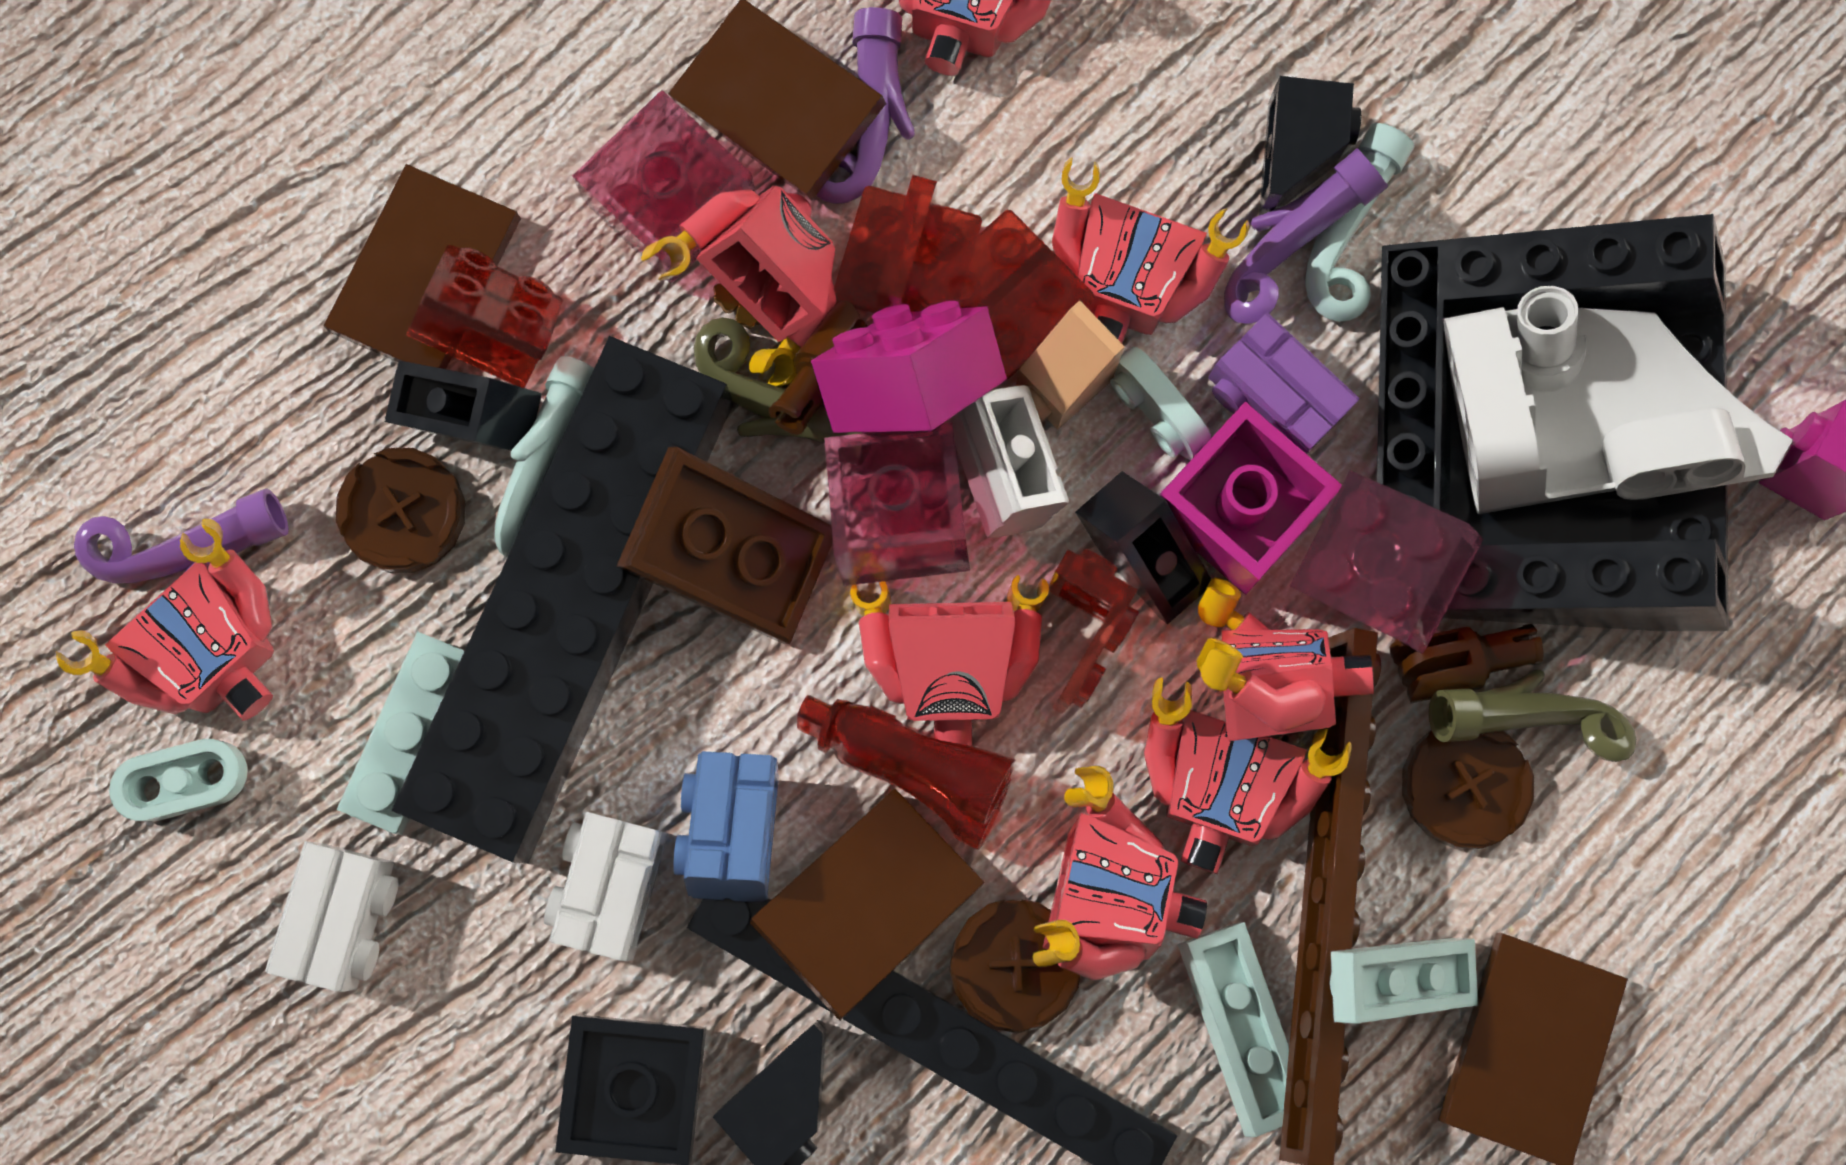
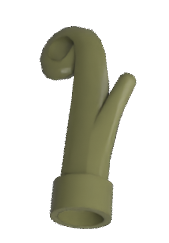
[693,317,873,459]
[1428,669,1636,762]

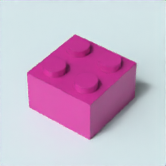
[811,301,1007,433]
[1159,402,1344,595]

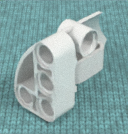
[1444,286,1793,514]

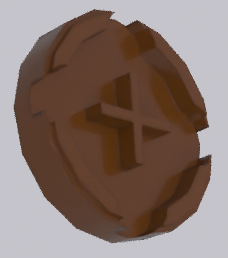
[336,448,465,573]
[1402,730,1534,849]
[949,899,1080,1033]

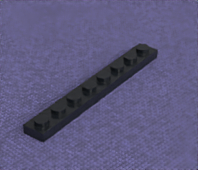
[687,897,1177,1165]

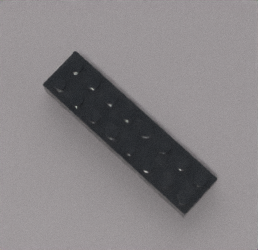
[391,336,734,864]

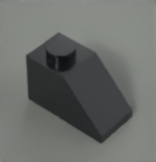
[1259,76,1362,215]
[384,360,542,451]
[1075,471,1211,624]
[713,1020,826,1165]

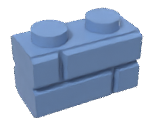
[673,751,779,902]

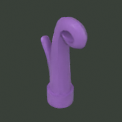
[817,7,915,204]
[1224,148,1388,324]
[74,488,289,583]

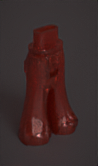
[797,695,1016,850]

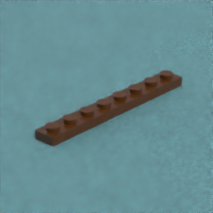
[1279,628,1381,1165]

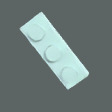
[337,631,464,835]
[1177,922,1289,1137]
[1330,938,1478,1024]

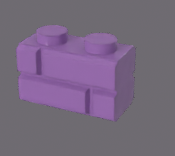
[1208,312,1360,454]

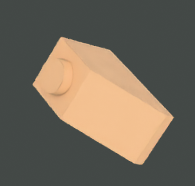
[1016,301,1125,430]

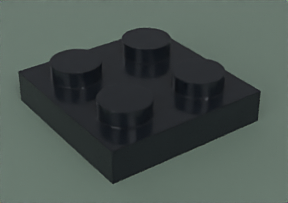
[555,1014,707,1165]

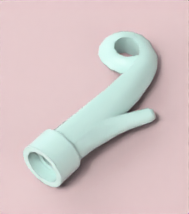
[1305,123,1414,322]
[495,356,594,558]

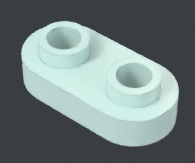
[1110,347,1212,460]
[109,739,247,822]

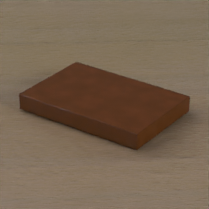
[668,0,886,201]
[323,164,521,369]
[617,447,838,645]
[750,789,985,1021]
[1438,933,1628,1165]

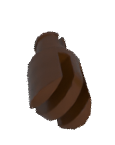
[769,300,868,435]
[1389,624,1544,704]

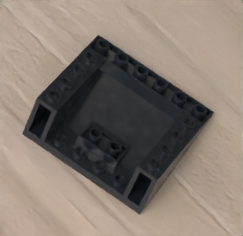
[1374,214,1729,631]

